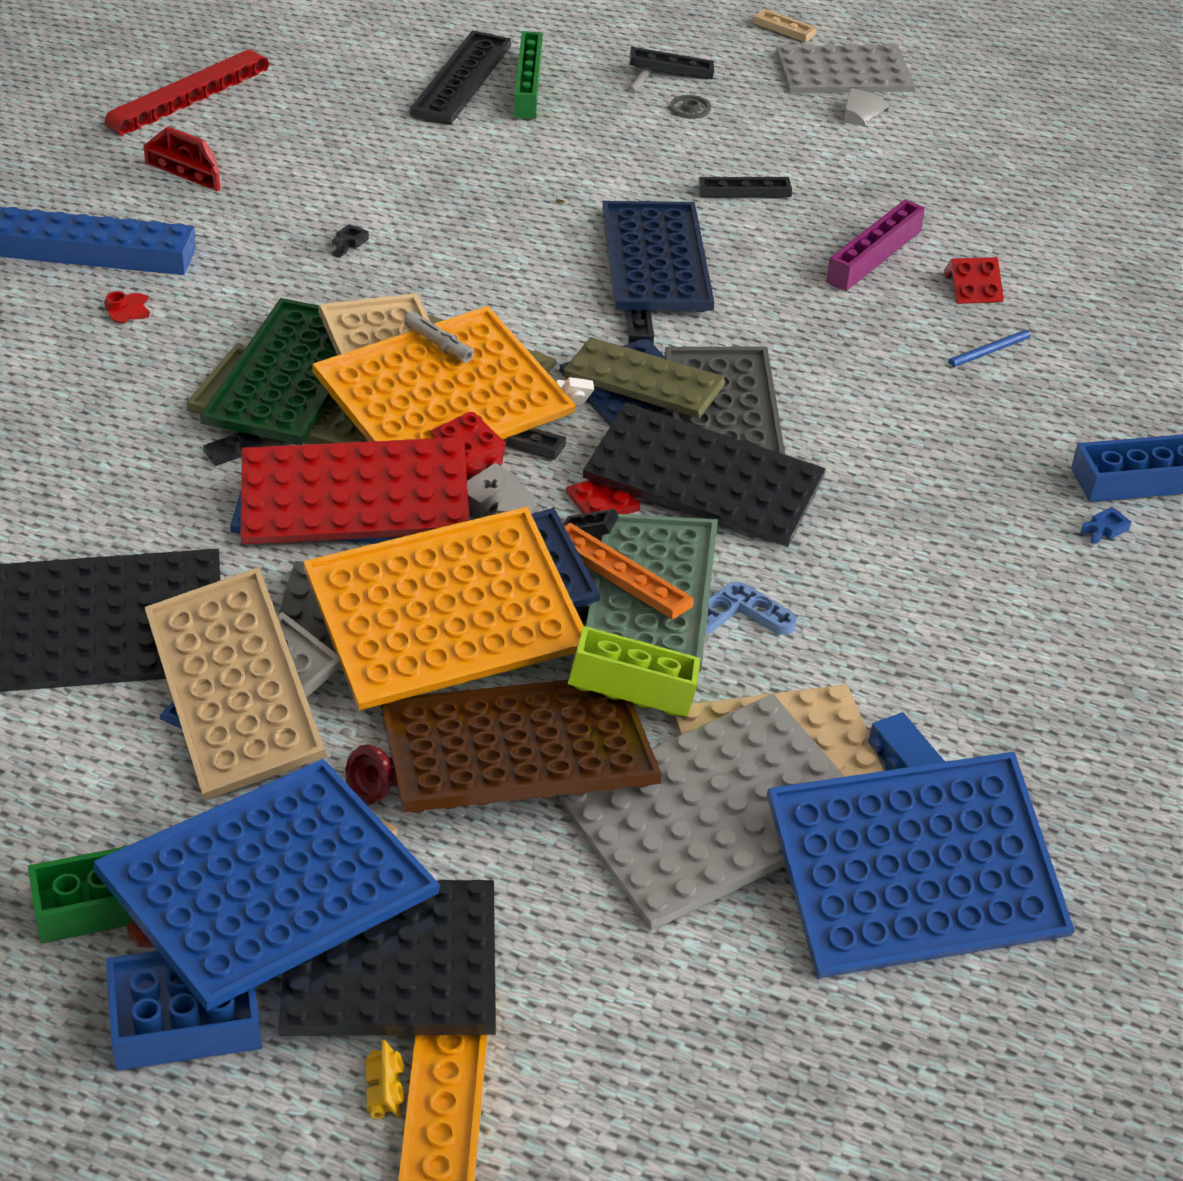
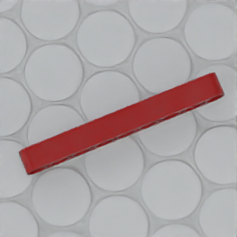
[104,49,269,136]

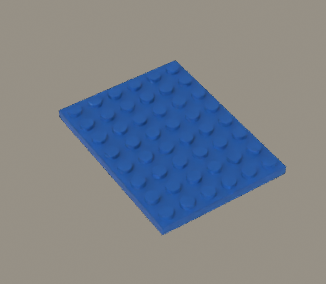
[766,751,1075,979]
[93,759,440,1011]

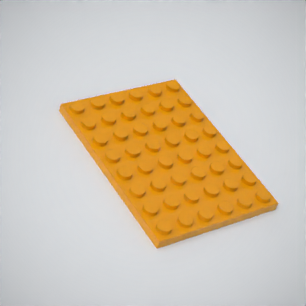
[312,306,576,442]
[304,507,583,710]

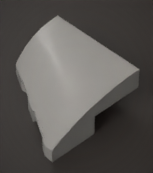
[844,88,890,125]

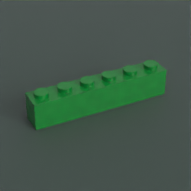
[514,31,543,119]

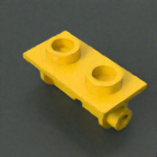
[365,1039,405,1119]

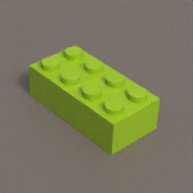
[568,626,700,717]

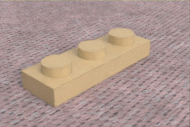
[753,9,817,42]

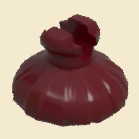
[345,744,397,805]

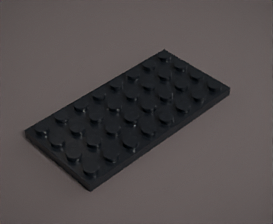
[582,402,826,547]

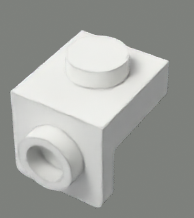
[556,377,594,406]

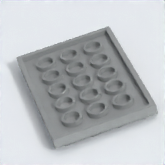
[776,43,915,93]

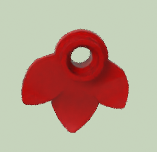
[104,291,150,324]

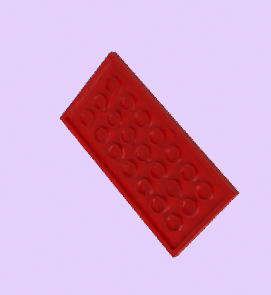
[241,437,470,545]

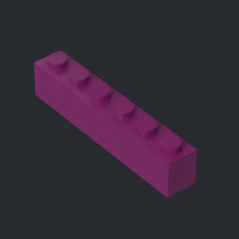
[826,199,925,291]

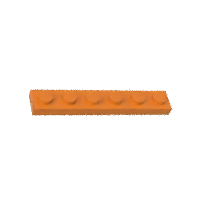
[564,523,693,620]

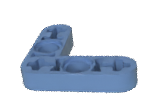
[706,582,796,635]

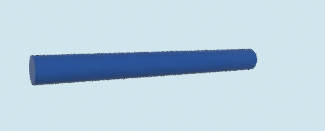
[948,330,1030,367]

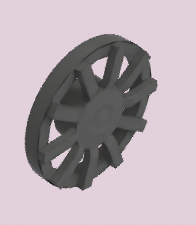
[670,95,711,119]

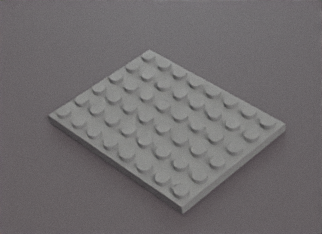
[556,694,845,931]

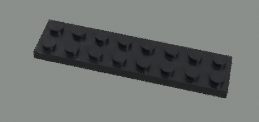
[410,30,511,125]

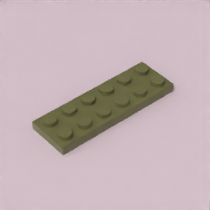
[564,337,725,419]

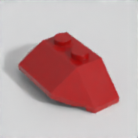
[143,126,221,192]

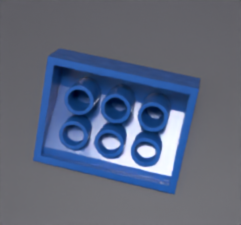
[106,951,262,1071]

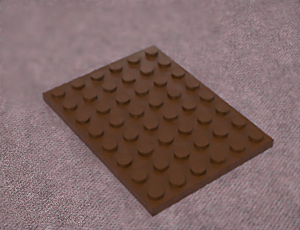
[381,680,661,813]

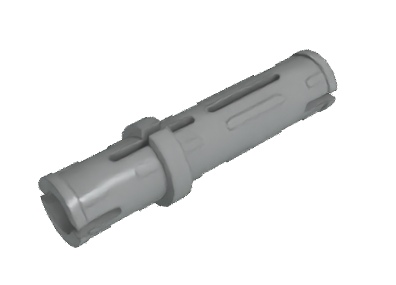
[404,310,474,364]

